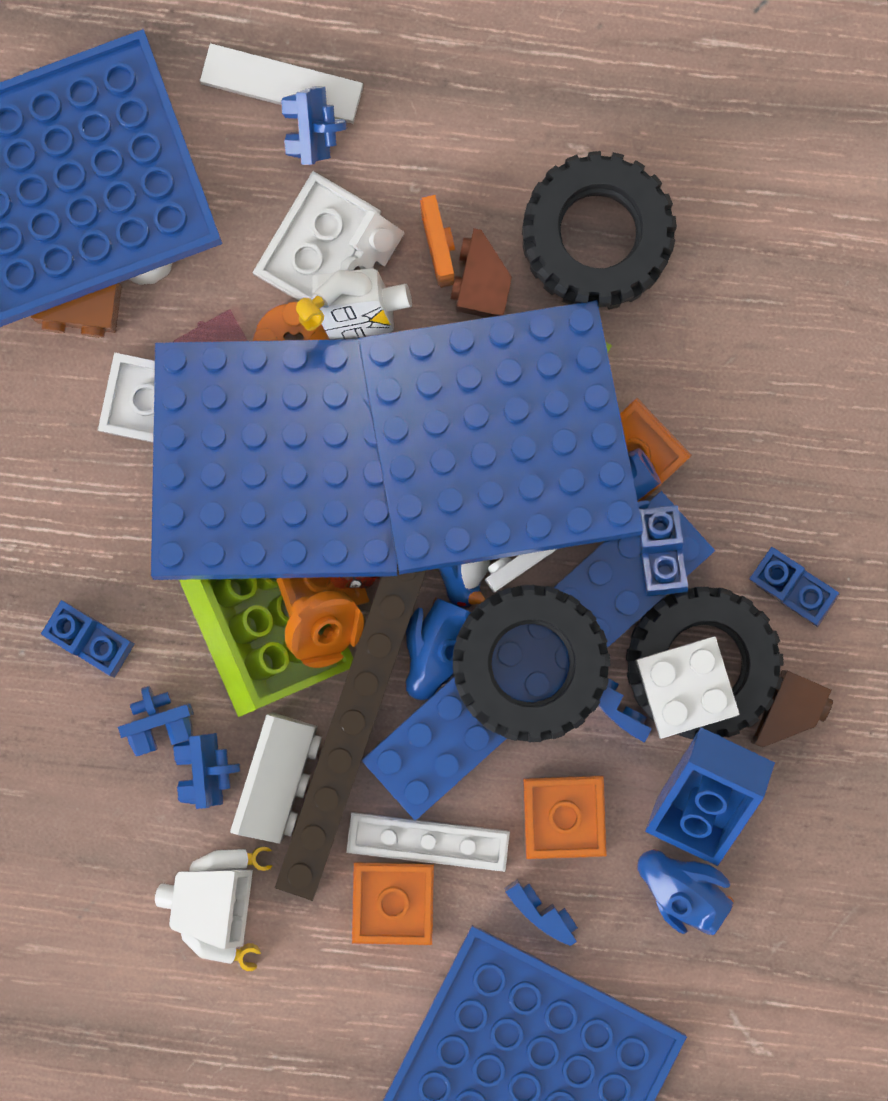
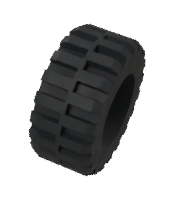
[522,151,677,310]
[453,585,611,743]
[626,586,784,739]

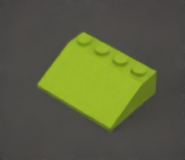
[179,578,353,717]

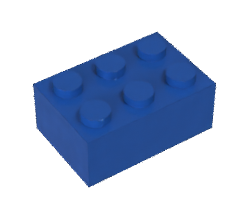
[645,727,775,866]

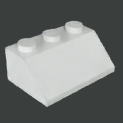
[230,712,322,844]

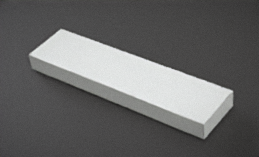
[200,43,363,124]
[346,812,510,872]

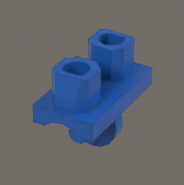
[281,86,347,165]
[118,686,194,757]
[173,733,241,809]

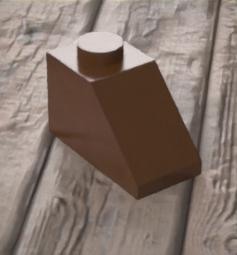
[751,670,833,747]

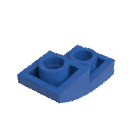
[639,505,688,597]
[749,546,840,627]
[41,600,135,678]
[598,679,652,743]
[504,879,578,946]

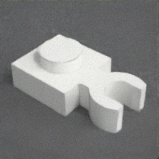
[340,210,405,271]

